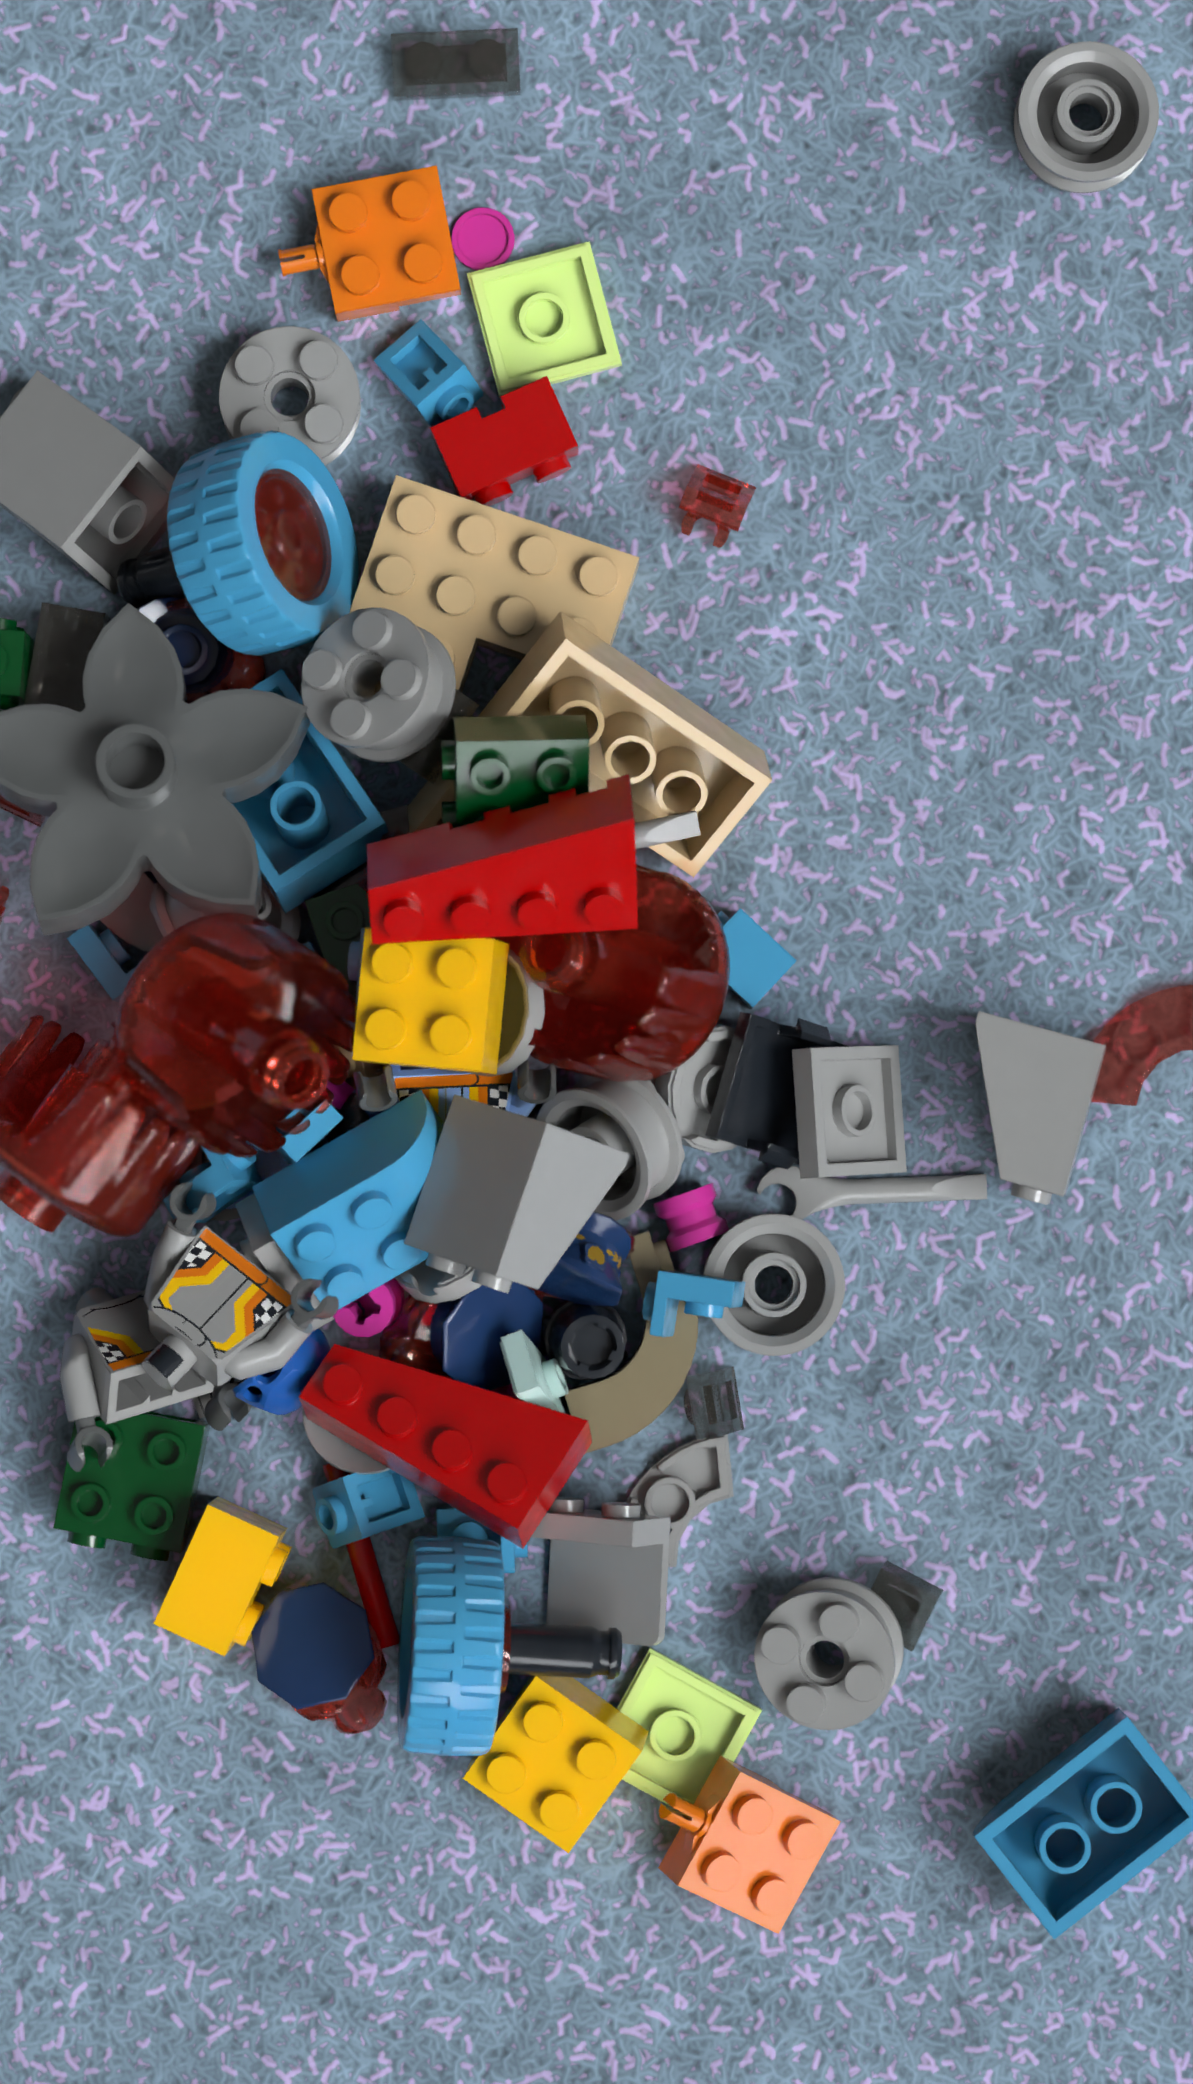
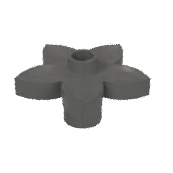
[0,603,310,936]

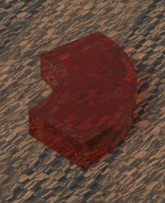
[1092,985,1193,1106]

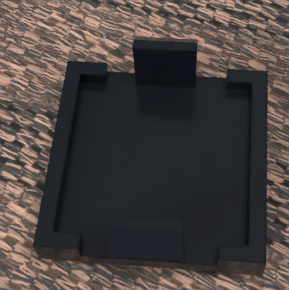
[705,1012,849,1170]

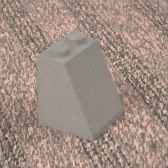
[0,371,175,595]
[975,1011,1107,1205]
[404,1094,630,1293]

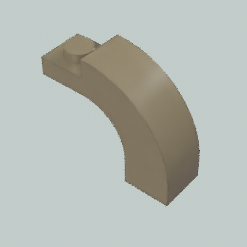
[565,1231,698,1453]

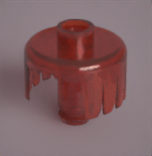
[493,864,730,1082]
[114,912,357,1158]
[0,1014,201,1237]

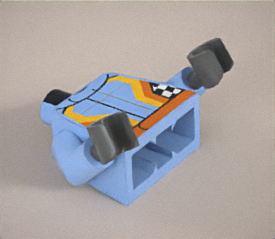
[353,1060,556,1123]

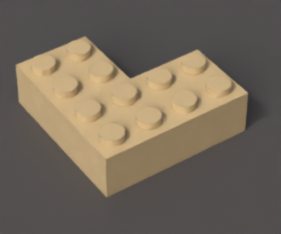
[350,475,639,765]
[407,611,772,877]

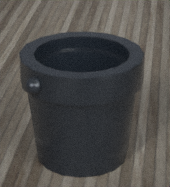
[542,1300,628,1381]

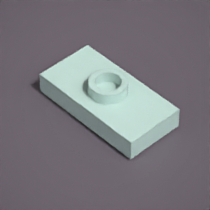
[500,1329,571,1415]

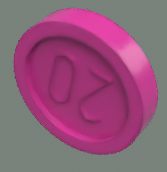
[451,207,515,271]

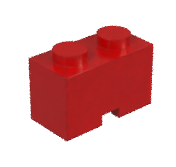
[430,376,578,507]

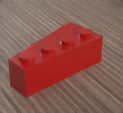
[367,774,638,944]
[299,1344,592,1549]

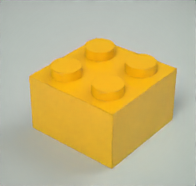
[352,928,509,1075]
[153,1496,292,1656]
[463,1676,649,1853]

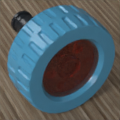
[116,431,359,656]
[397,1536,622,1756]

